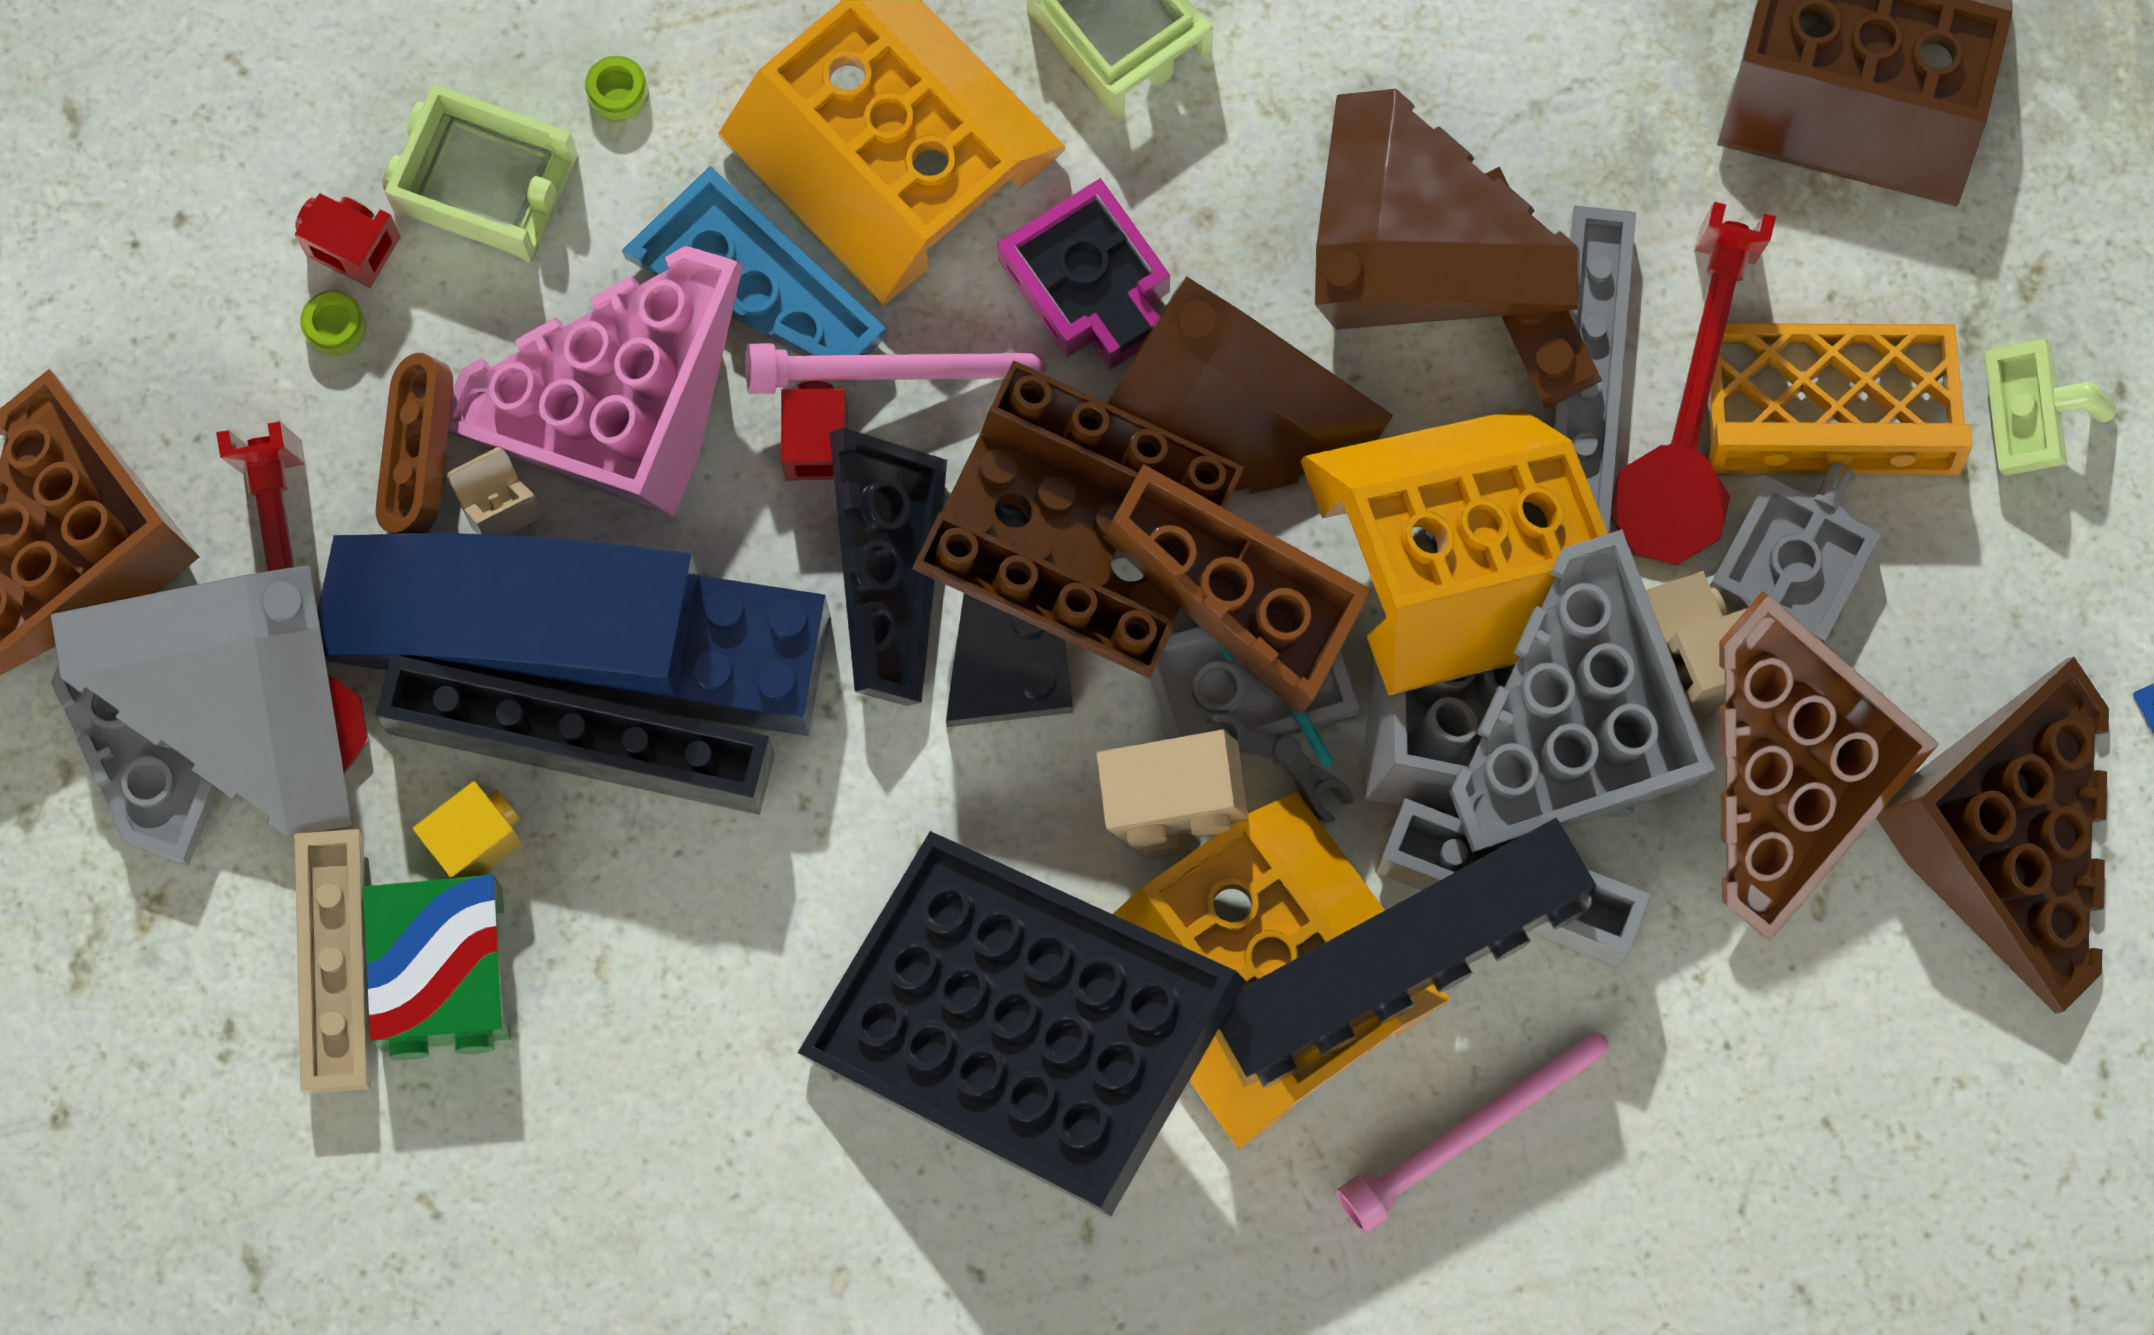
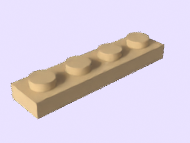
[294,829,371,1094]

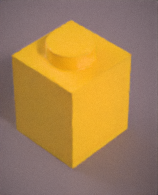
[412,781,522,878]

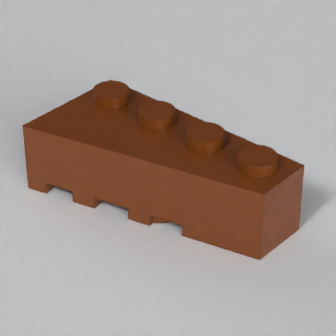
[1103,464,1372,715]

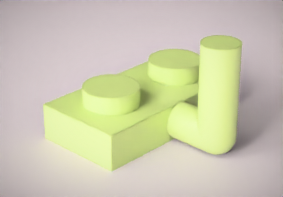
[1984,338,2117,476]

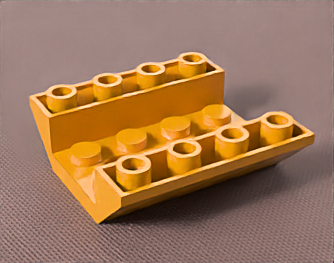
[718,0,1065,308]
[1300,408,1608,695]
[1113,792,1450,1151]

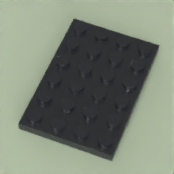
[797,831,1246,1216]

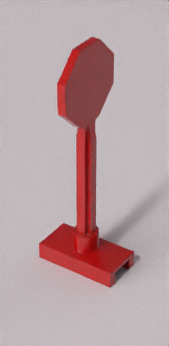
[1610,202,1776,566]
[216,421,369,775]

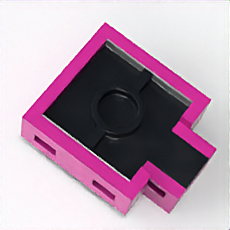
[997,178,1171,370]

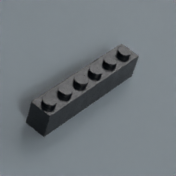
[375,654,775,815]
[1215,817,1597,1088]

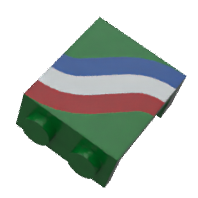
[363,875,511,1060]

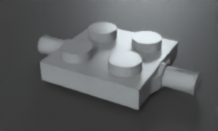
[1710,463,1882,643]

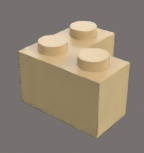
[1646,571,1747,719]
[1096,729,1248,858]

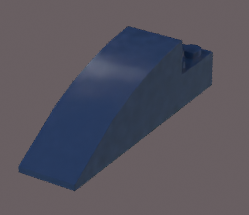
[317,533,830,736]

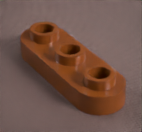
[375,353,453,534]

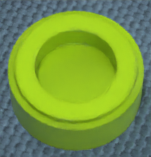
[585,56,648,121]
[300,290,366,356]

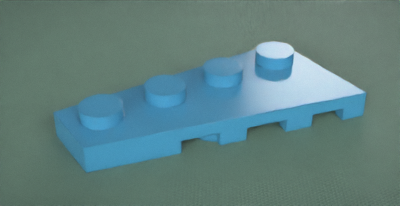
[622,166,887,356]

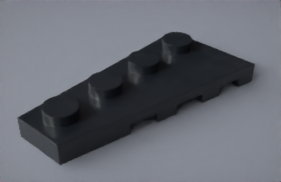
[829,428,948,706]
[945,505,1073,727]

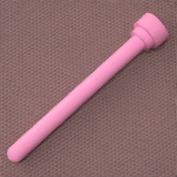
[745,343,1046,394]
[1336,1032,1609,1234]

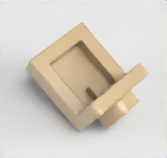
[447,447,545,536]

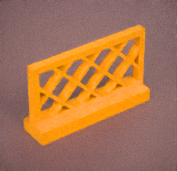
[1708,323,1973,476]

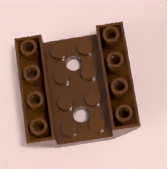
[1717,0,2013,207]
[913,360,1244,679]

